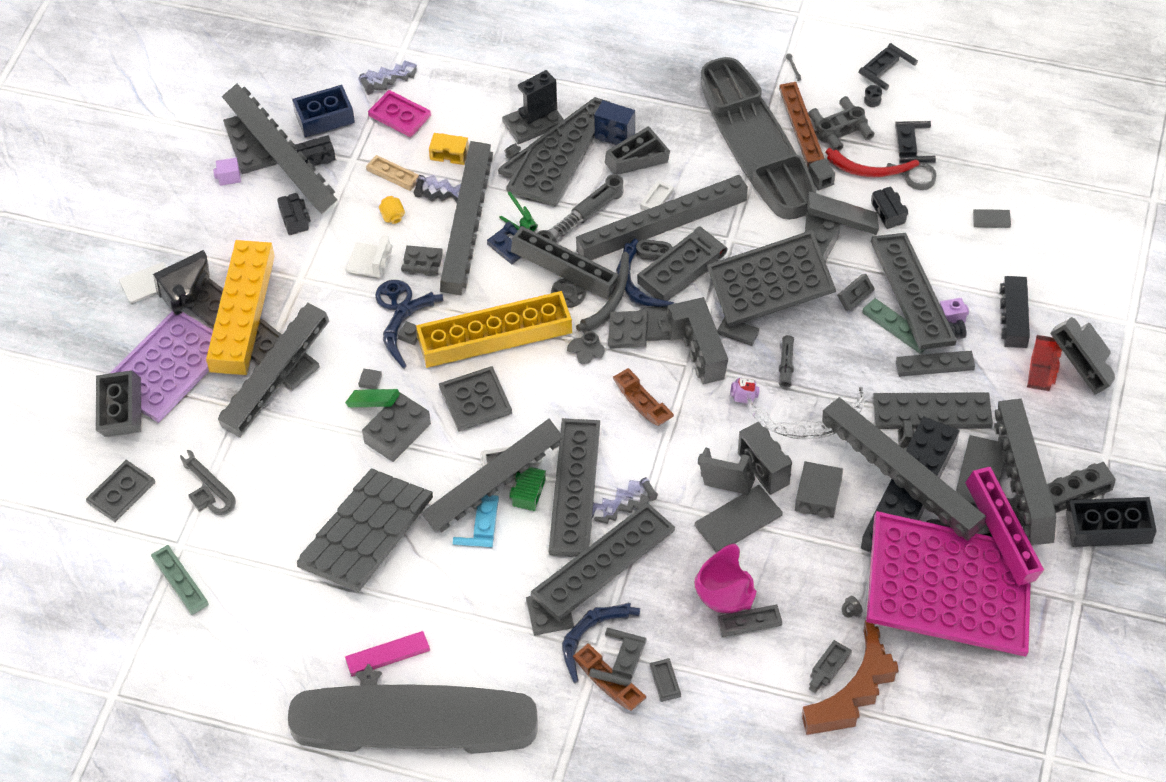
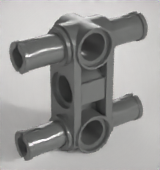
[808,96,875,151]

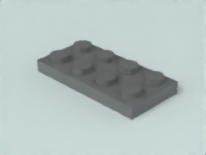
[223,116,276,174]

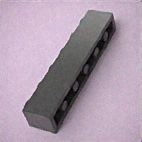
[511,226,619,300]

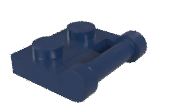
[487,222,522,265]

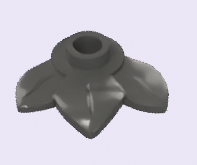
[567,331,605,364]

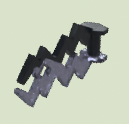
[413,175,461,203]

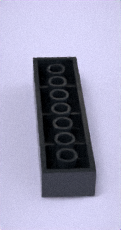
[861,416,960,553]

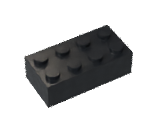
[1066,497,1157,547]

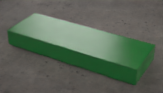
[345,389,400,408]

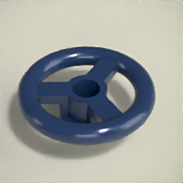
[375,280,412,310]

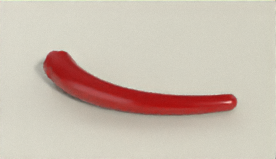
[825,148,919,177]

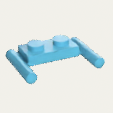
[453,495,499,547]

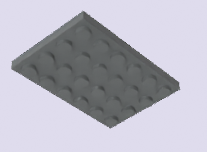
[707,230,836,328]

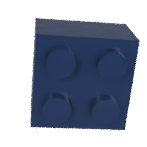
[594,100,635,145]

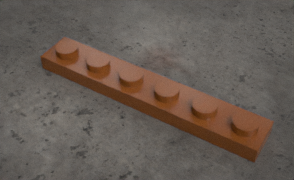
[779,82,825,167]

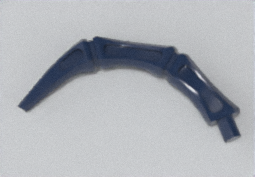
[616,238,674,307]
[383,292,443,369]
[562,602,640,683]

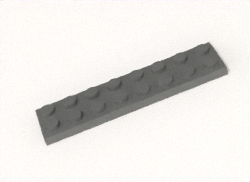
[870,233,957,350]
[549,418,601,557]
[531,503,675,622]

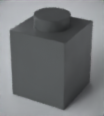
[809,159,835,191]

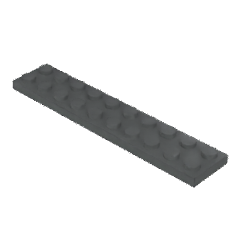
[189,278,320,391]

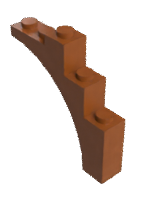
[801,620,899,735]

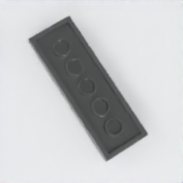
[873,392,993,429]

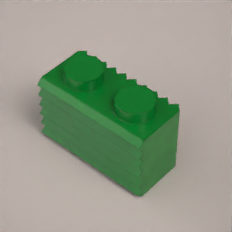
[509,467,546,511]

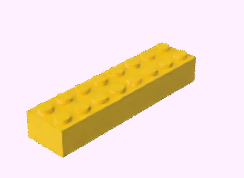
[206,240,275,375]
[416,291,572,368]

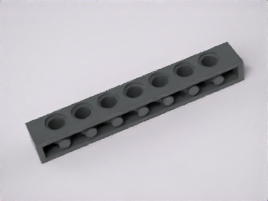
[977,461,1116,537]

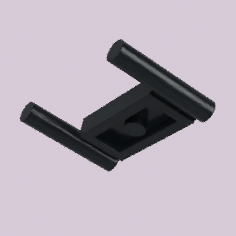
[858,43,918,91]
[895,121,936,163]

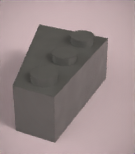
[604,126,670,174]
[805,212,840,262]

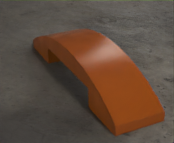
[613,368,674,426]
[573,643,646,711]

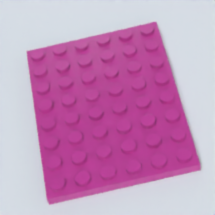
[866,511,1031,657]

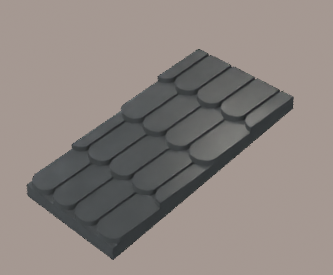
[297,468,433,593]

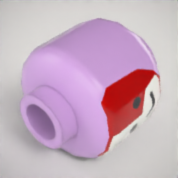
[730,377,759,404]

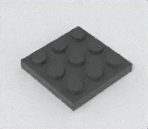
[439,366,512,432]

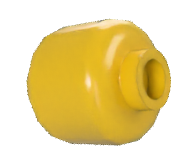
[379,196,405,224]

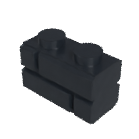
[295,135,336,166]
[871,186,908,229]
[277,193,311,235]

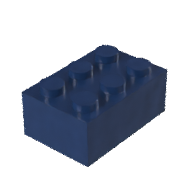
[292,84,355,137]

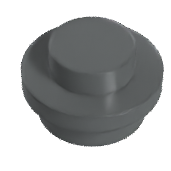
[504,143,521,158]

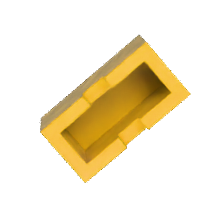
[429,133,469,165]

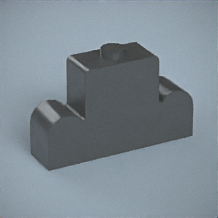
[1050,317,1115,395]

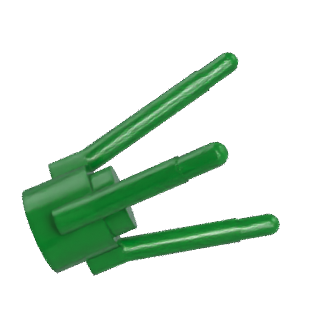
[499,191,538,232]

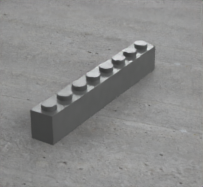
[218,302,330,438]
[421,418,563,533]

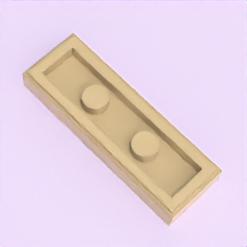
[366,155,421,191]

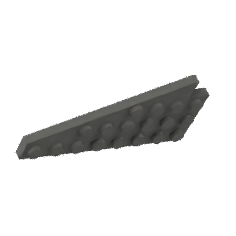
[498,97,610,207]

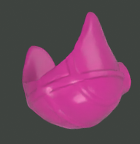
[694,544,757,613]

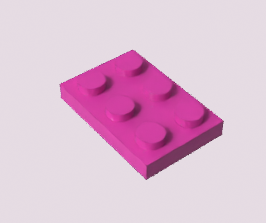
[368,90,431,138]

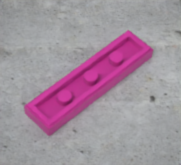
[345,631,430,677]

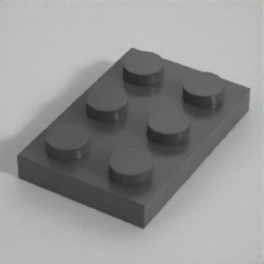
[502,109,564,145]

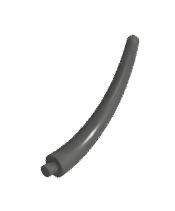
[576,252,629,333]

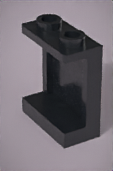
[518,70,558,124]

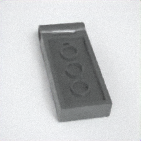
[637,226,728,301]

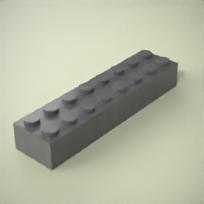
[994,398,1057,545]

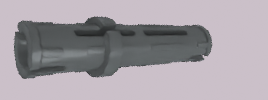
[779,335,794,388]

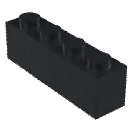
[999,276,1030,348]

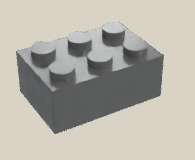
[96,370,141,437]
[362,392,431,462]
[738,421,792,495]

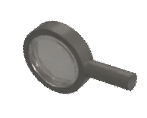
[886,162,937,190]

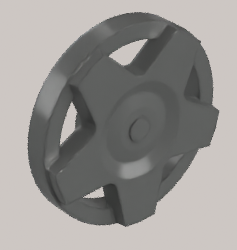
[551,278,586,308]

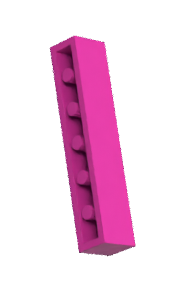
[965,467,1044,586]

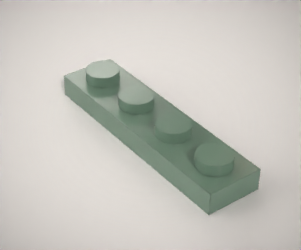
[862,298,926,354]
[151,545,209,615]

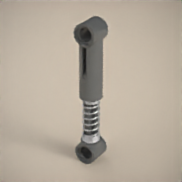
[537,174,624,243]

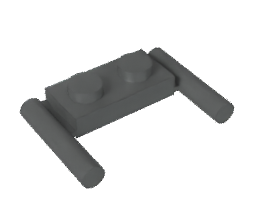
[589,627,647,687]

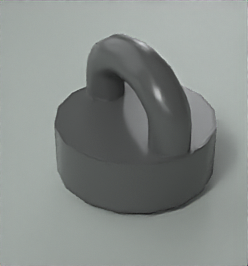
[841,595,863,618]

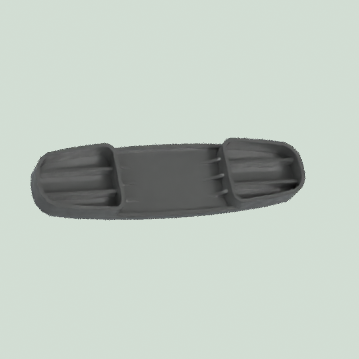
[701,57,816,220]
[288,684,538,754]

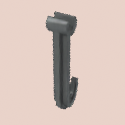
[180,450,236,515]

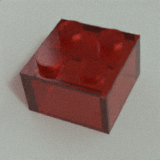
[1027,335,1062,391]

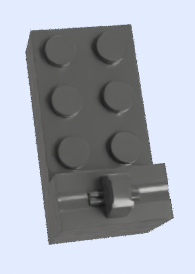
[658,297,728,384]

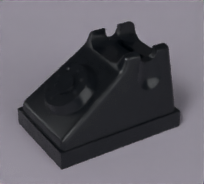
[153,250,210,315]

